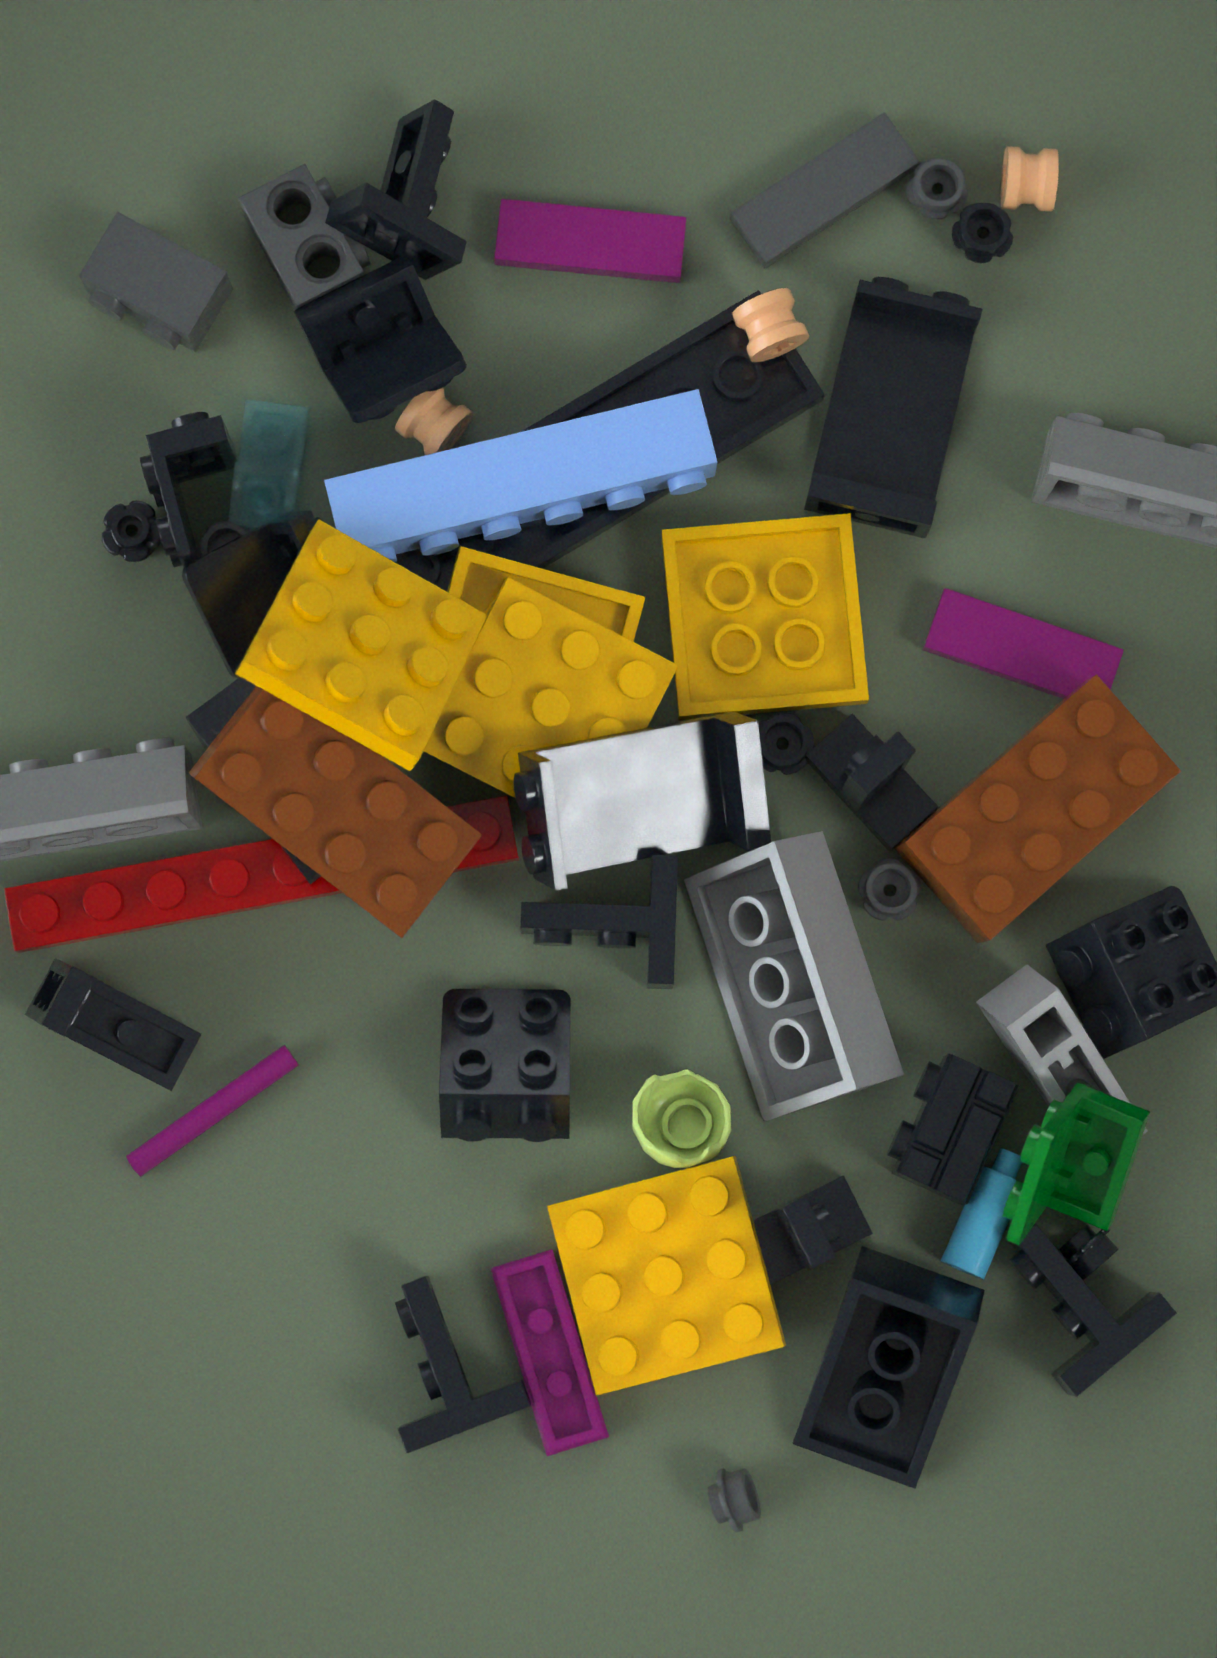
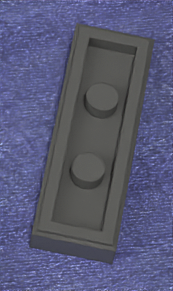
[730,112,920,268]

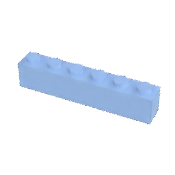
[324,389,717,562]

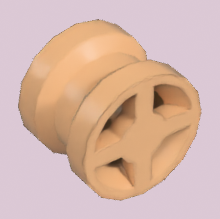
[1001,146,1059,212]
[732,288,809,362]
[395,388,473,455]

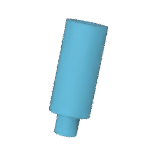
[941,1148,1022,1280]

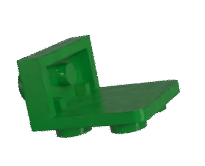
[1003,1082,1150,1245]

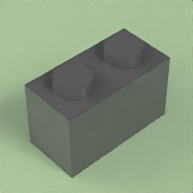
[79,211,233,352]

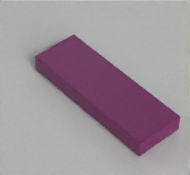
[494,199,687,283]
[923,588,1124,699]
[490,1249,609,1456]

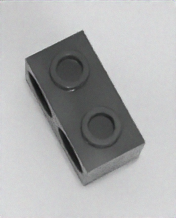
[238,164,371,310]

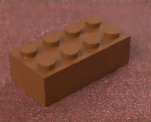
[894,674,1181,943]
[188,686,482,938]

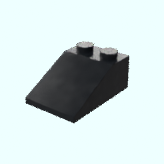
[792,1246,985,1489]

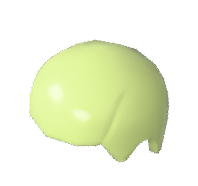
[633,1069,731,1168]

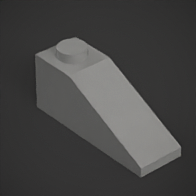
[976,964,1148,1135]

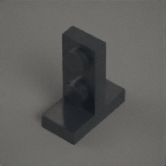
[325,99,467,280]
[805,713,938,852]
[520,855,678,989]
[25,958,202,1091]
[753,1176,873,1285]
[1010,1223,1177,1397]
[395,1276,531,1453]

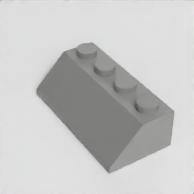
[1031,413,1217,548]
[0,738,203,862]
[684,831,904,1122]

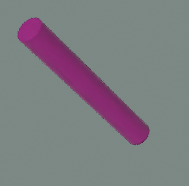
[126,1044,299,1177]

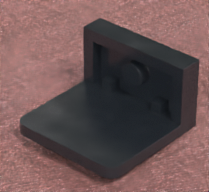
[294,254,467,423]
[140,412,240,568]
[182,510,324,678]
[1045,886,1217,1059]
[439,989,571,1142]

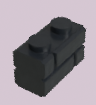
[887,1054,1020,1205]

